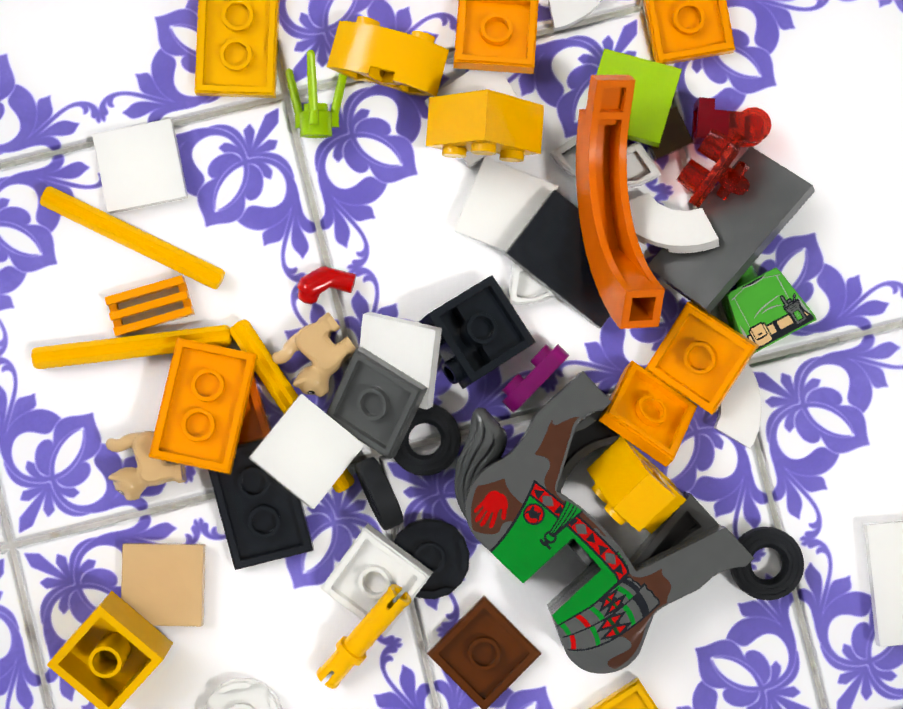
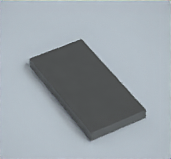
[648,146,815,314]

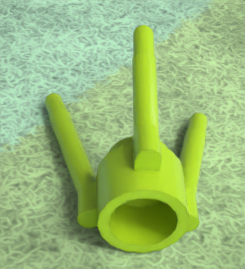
[285,50,347,138]

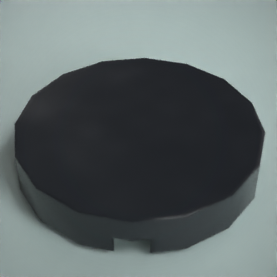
[394,518,470,599]

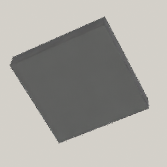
[326,347,428,459]

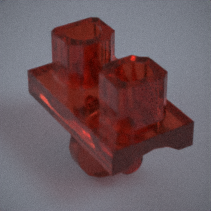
[676,129,750,208]

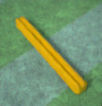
[40,186,225,289]
[229,319,355,493]
[31,325,232,369]

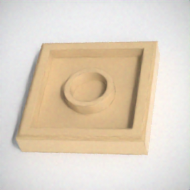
[121,543,206,627]

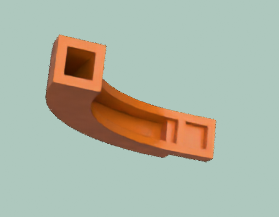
[576,75,665,329]

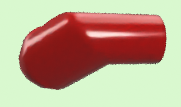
[297,266,356,304]

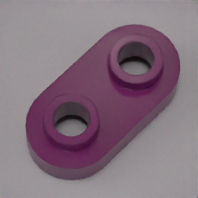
[502,344,569,413]

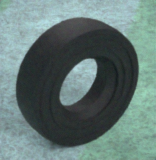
[393,404,461,476]
[355,457,404,530]
[730,527,804,600]

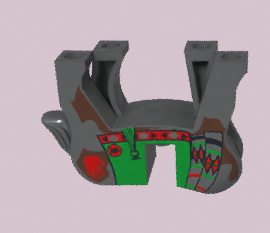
[454,371,755,674]

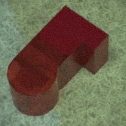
[691,97,772,148]

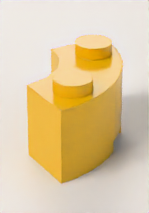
[327,16,449,96]

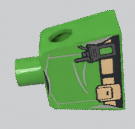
[721,265,817,353]

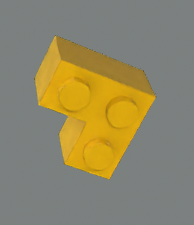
[426,89,544,162]
[586,436,686,534]

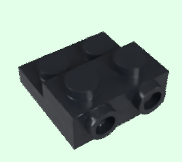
[419,275,536,389]

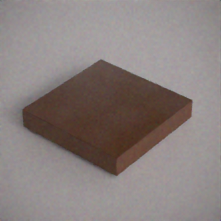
[427,595,542,709]

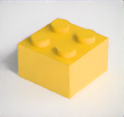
[47,591,173,709]

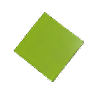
[596,48,682,148]

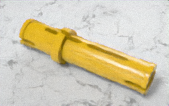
[316,584,412,689]

